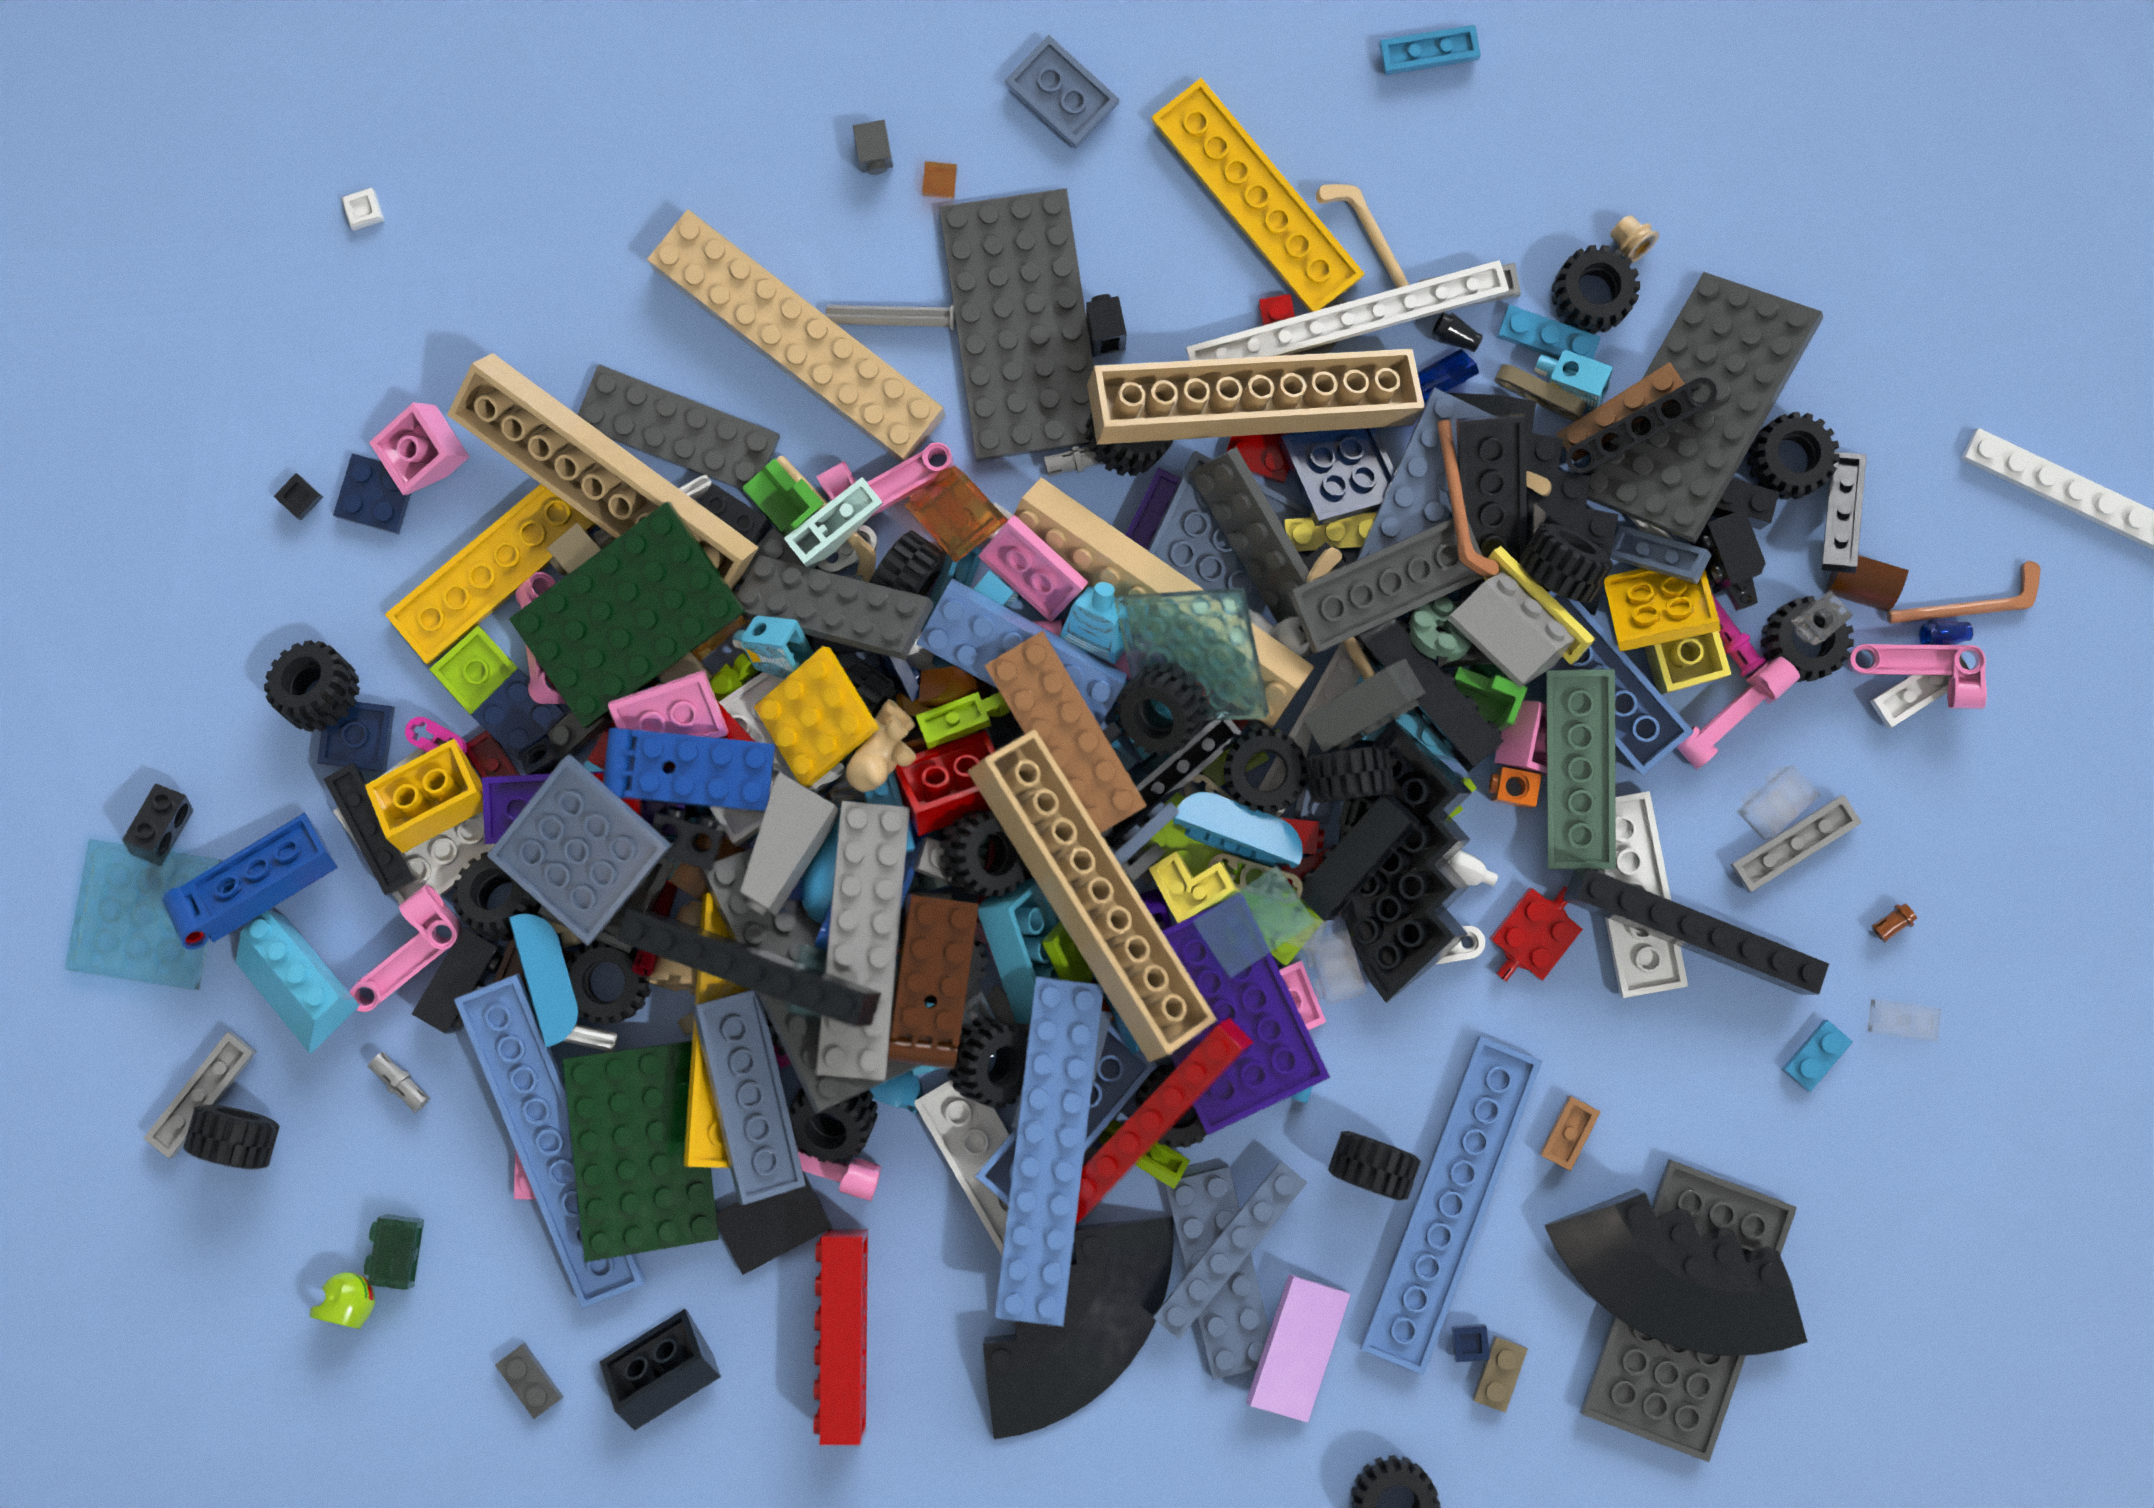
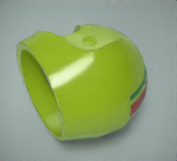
[309,1272,375,1329]

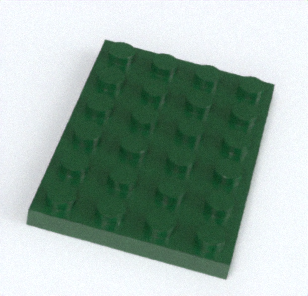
[509,501,746,728]
[561,1040,719,1262]

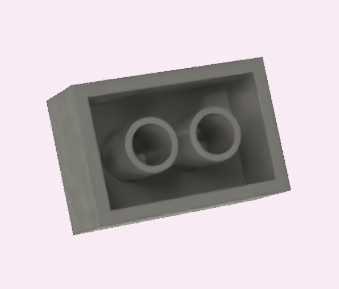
[1303,659,1426,753]

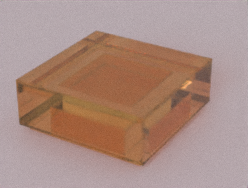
[922,161,958,199]

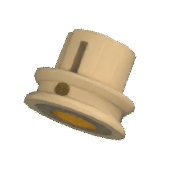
[1610,215,1659,263]

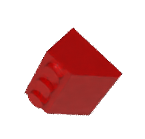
[894,730,996,836]

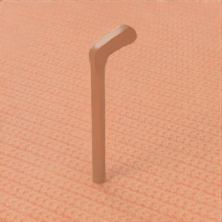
[1437,420,1499,578]
[1887,561,2041,624]

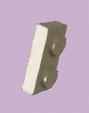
[1472,1335,1528,1413]

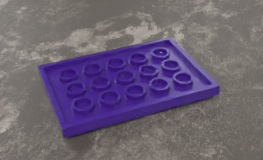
[1162,893,1330,1135]

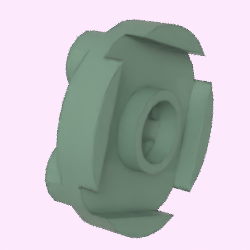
[1408,596,1472,661]

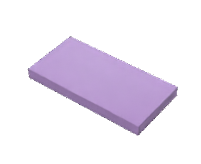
[1246,1274,1351,1422]

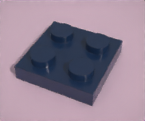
[333,454,411,535]
[874,652,921,702]
[471,668,566,761]
[317,702,395,772]

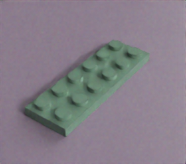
[1547,669,1616,869]

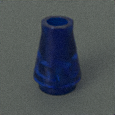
[1919,620,1973,645]

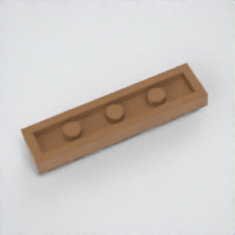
[1556,362,1685,463]

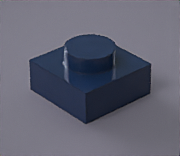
[1451,1324,1490,1362]

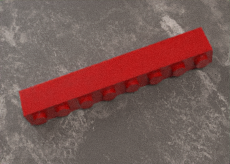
[1075,1018,1253,1227]

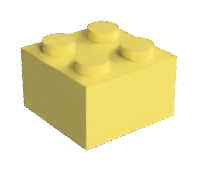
[1644,631,1731,695]

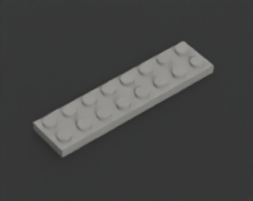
[816,801,910,1080]

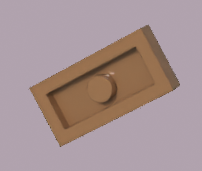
[1539,1095,1601,1171]

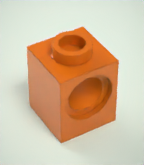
[1488,767,1542,809]

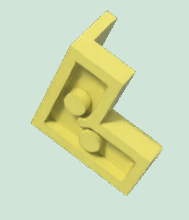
[1148,851,1246,923]

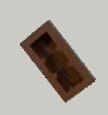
[1825,555,1909,612]
[918,666,991,709]

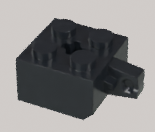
[1691,509,1766,611]

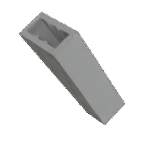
[740,772,840,916]

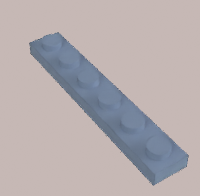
[1153,1160,1307,1339]

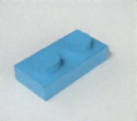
[1782,1020,1853,1092]

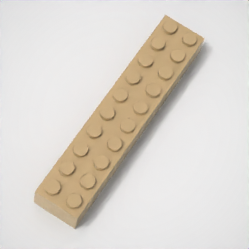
[647,209,945,463]
[1087,349,1425,445]
[447,353,759,592]
[1014,477,1315,729]
[968,729,1217,1062]

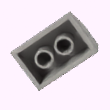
[1448,571,1575,688]

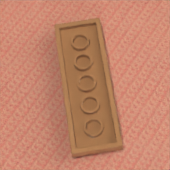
[984,631,1147,833]

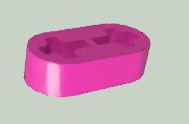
[405,716,467,755]

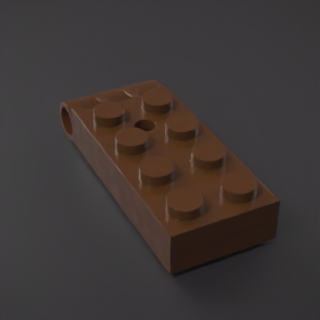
[887,894,979,1069]

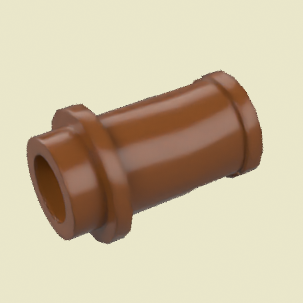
[1871,903,1917,943]

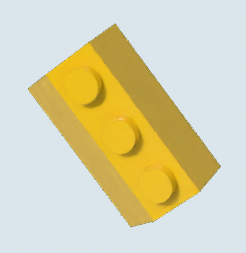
[365,739,483,853]

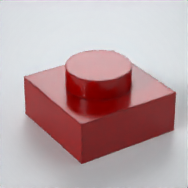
[1258,294,1295,326]

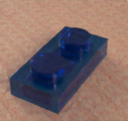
[1417,349,1479,403]

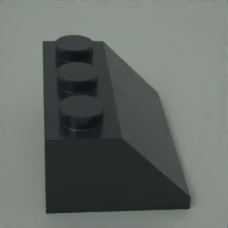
[599,1309,721,1431]

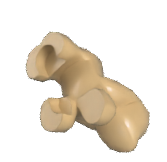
[846,699,916,792]

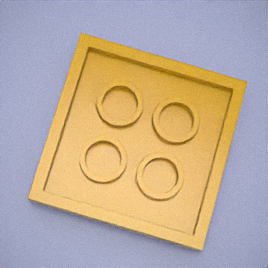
[1604,568,1721,652]
[753,646,879,788]

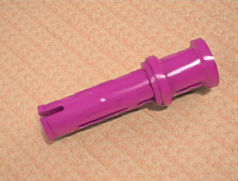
[1711,592,1767,677]

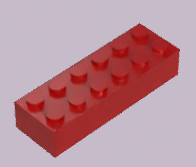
[813,1229,868,1445]

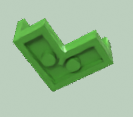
[742,458,824,537]
[1452,666,1528,731]

